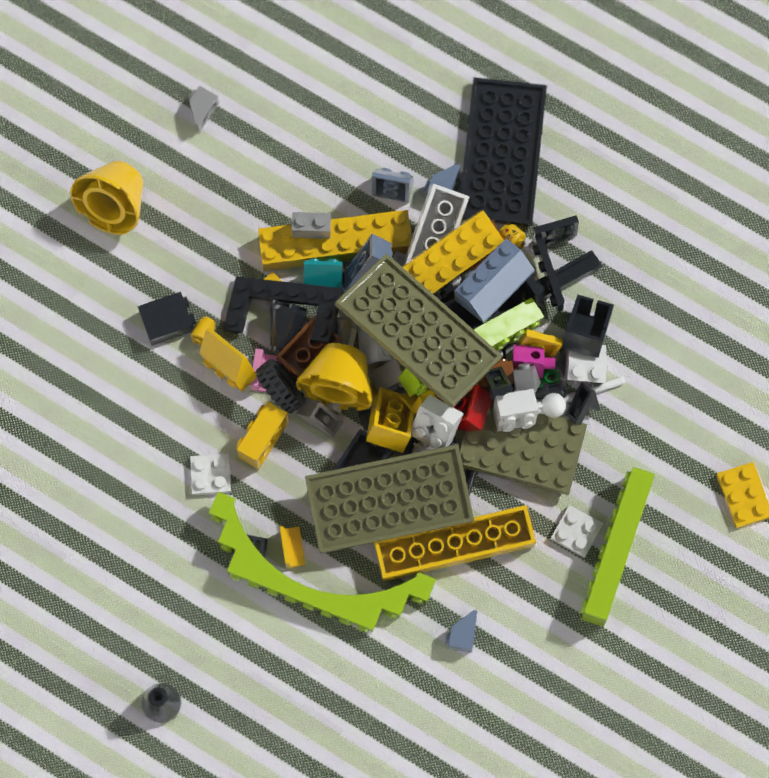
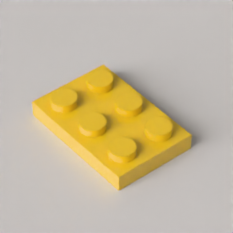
[716,462,769,529]

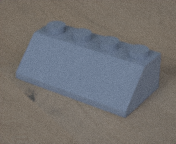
[455,238,535,323]

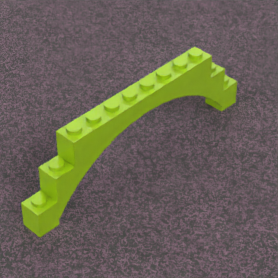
[209,492,436,633]

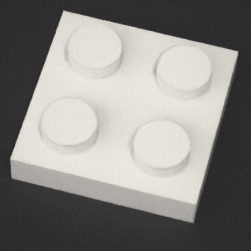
[190,454,231,495]
[550,505,604,558]

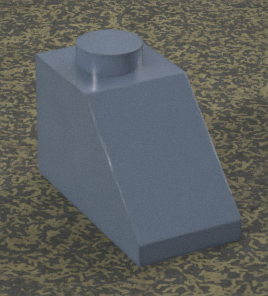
[424,164,460,197]
[445,610,477,653]

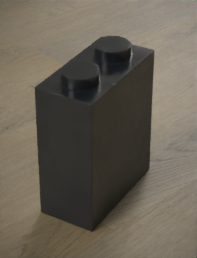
[138,291,196,346]

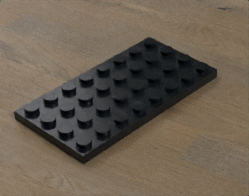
[460,77,547,227]

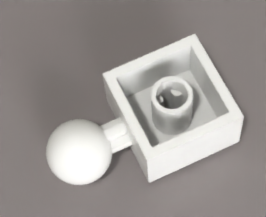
[492,389,566,432]
[411,395,463,454]

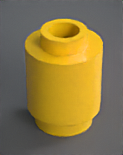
[190,316,216,346]

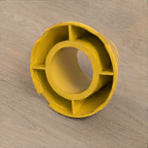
[70,161,143,235]
[296,343,372,411]

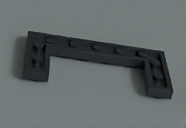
[223,276,343,344]

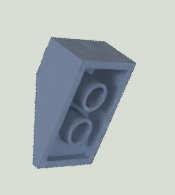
[372,168,414,203]
[343,234,393,294]

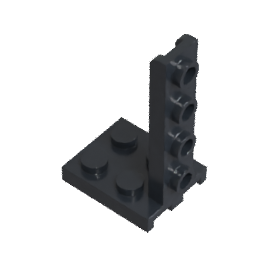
[532,215,579,313]
[521,250,603,311]

